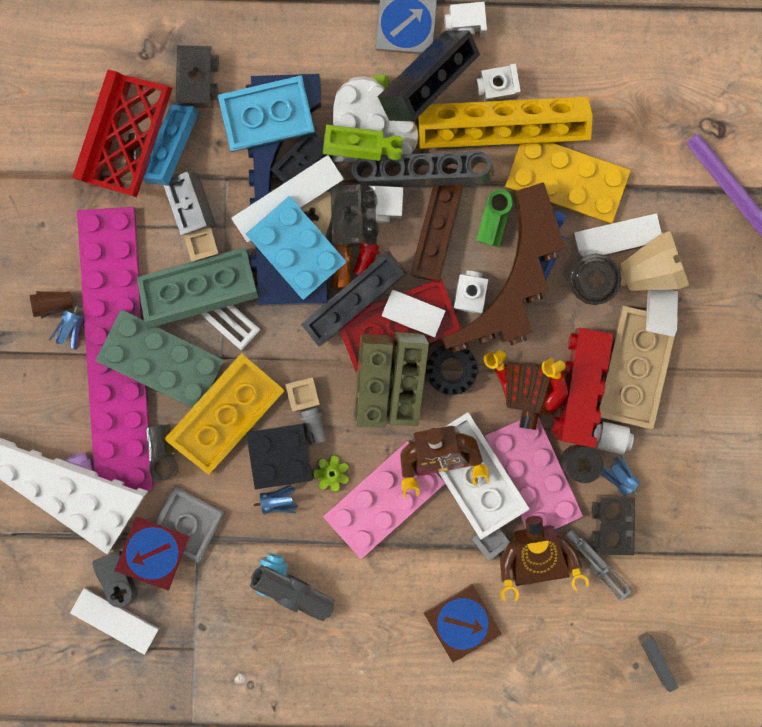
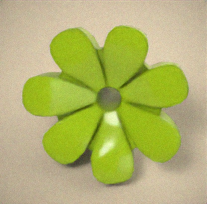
[313,455,350,492]

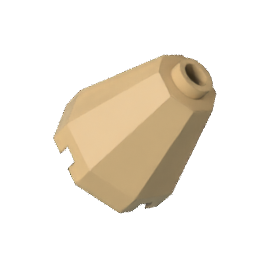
[617,231,689,291]

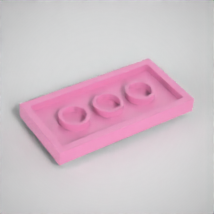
[484,417,583,529]
[323,441,445,559]

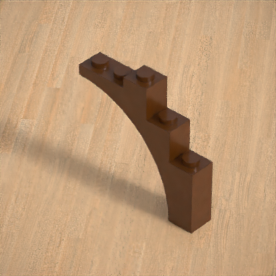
[440,182,565,353]

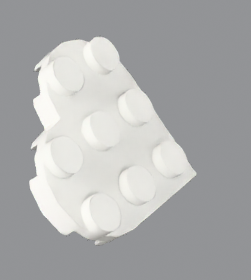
[333,76,419,162]

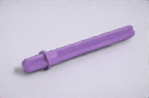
[687,134,762,238]

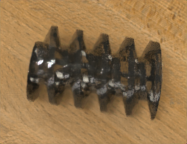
[560,444,604,483]

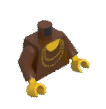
[500,516,589,602]

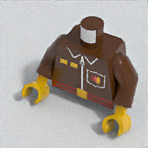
[400,426,489,498]

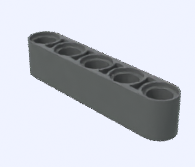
[351,151,494,188]

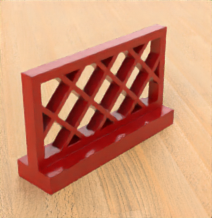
[72,69,173,198]

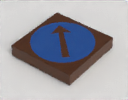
[424,584,502,663]

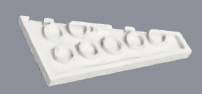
[0,438,148,554]

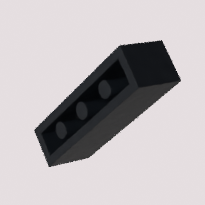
[377,30,480,121]

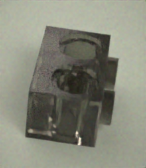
[591,495,635,555]

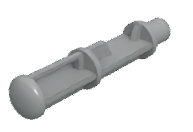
[564,529,632,601]

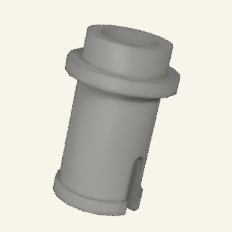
[300,407,327,445]

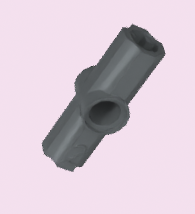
[250,564,335,622]

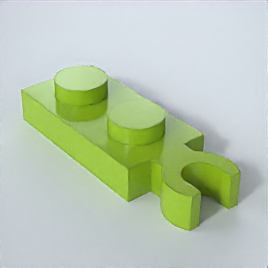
[323,125,403,161]

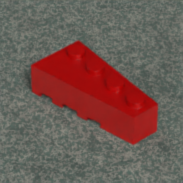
[551,328,613,448]

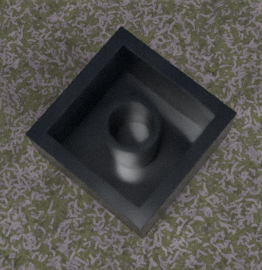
[246,423,313,490]

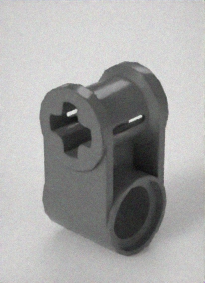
[93,550,137,608]

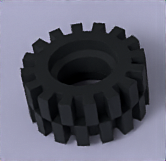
[426,346,478,395]

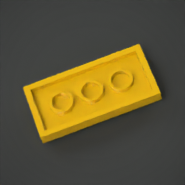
[504,142,631,224]
[165,353,285,475]

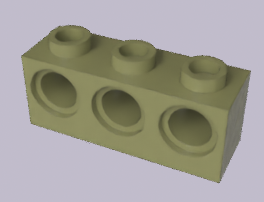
[387,332,429,426]
[353,334,393,428]

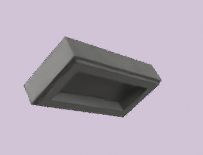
[638,632,679,692]

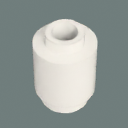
[592,421,634,455]

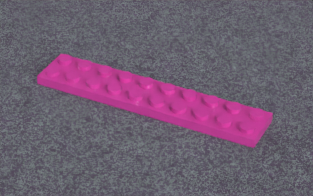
[77,207,154,490]

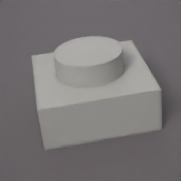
[471,529,510,561]

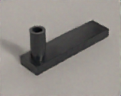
[301,251,407,346]

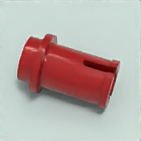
[352,241,380,275]

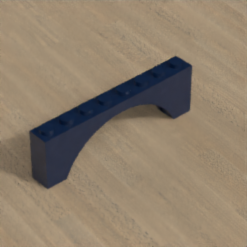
[246,74,328,306]

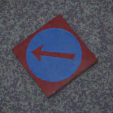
[114,517,190,591]

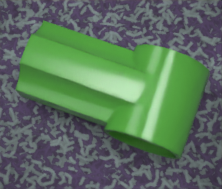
[476,189,513,247]

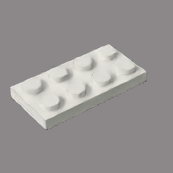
[439,412,530,540]

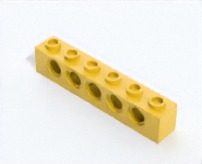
[418,97,593,149]

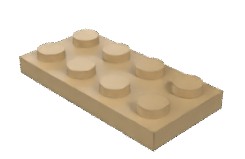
[598,306,679,430]

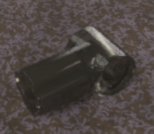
[145,424,178,481]

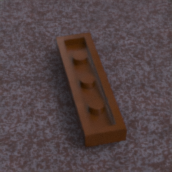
[410,167,464,283]

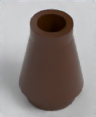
[30,291,73,319]

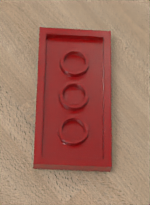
[340,278,461,372]

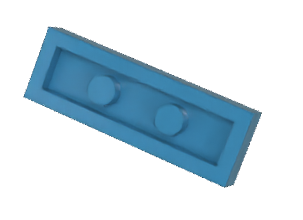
[143,105,199,186]

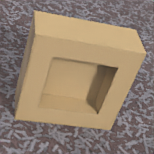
[184,226,219,262]
[285,377,320,412]

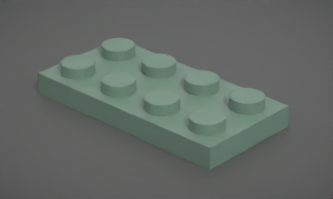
[136,247,259,328]
[95,309,224,408]

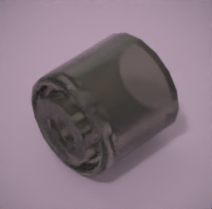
[563,249,622,305]

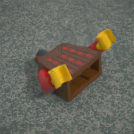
[484,350,568,430]

